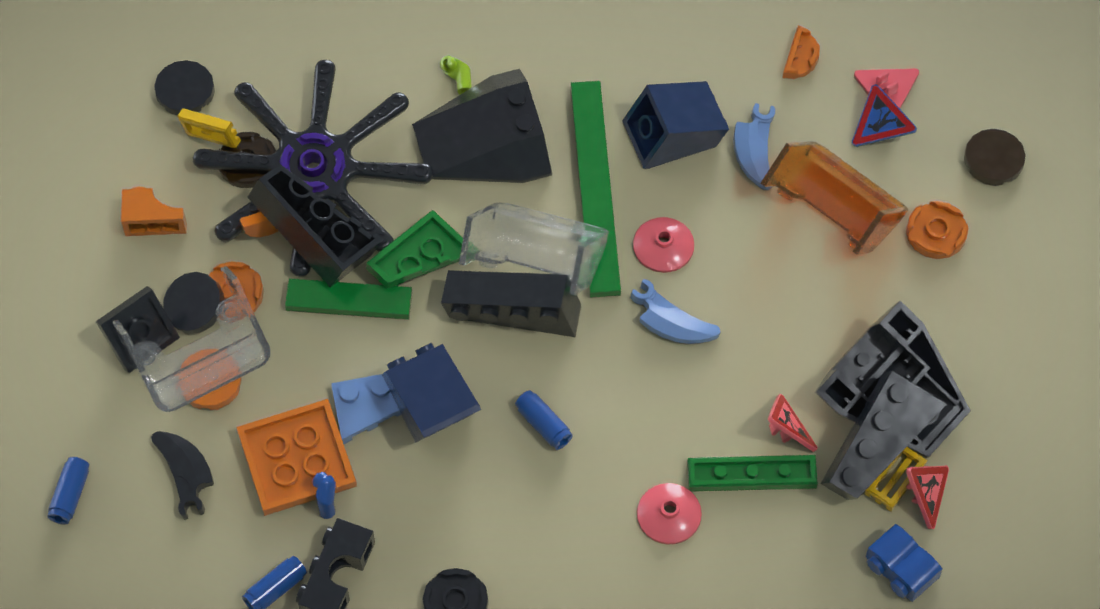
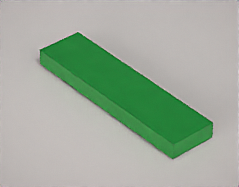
[285,278,412,320]
[687,455,818,492]

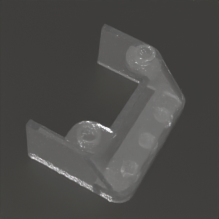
[459,203,609,295]
[112,266,270,412]

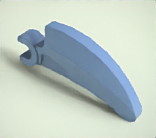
[733,103,775,190]
[630,279,721,344]

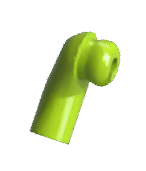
[440,55,472,95]

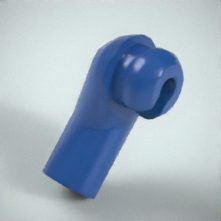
[313,472,336,519]

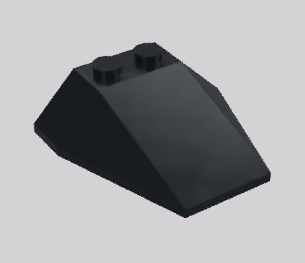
[412,68,552,183]
[815,301,971,457]

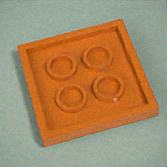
[236,399,357,516]

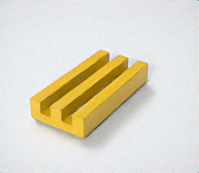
[177,108,241,148]
[864,447,927,512]

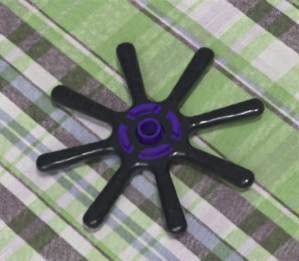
[193,59,434,277]

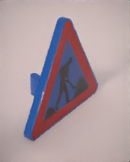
[852,84,917,147]

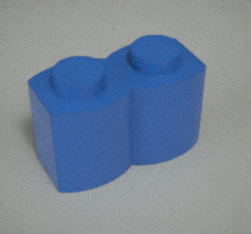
[866,524,943,602]

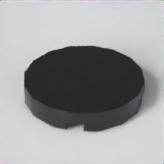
[154,60,215,115]
[163,272,224,334]
[423,568,488,609]

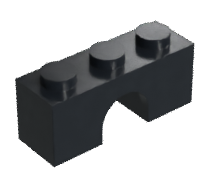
[296,518,375,609]

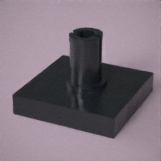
[95,286,180,373]

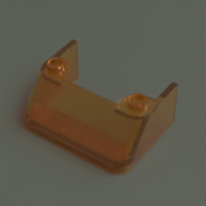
[760,141,908,255]

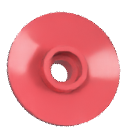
[633,217,694,273]
[637,483,702,544]

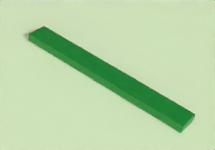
[571,81,621,298]

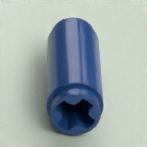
[515,390,573,450]
[47,457,90,524]
[242,556,307,609]

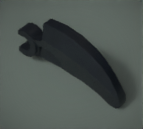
[151,431,214,520]

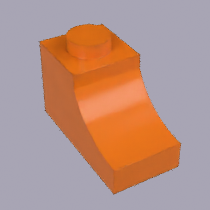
[121,186,187,236]

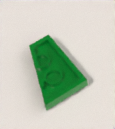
[366,210,476,289]

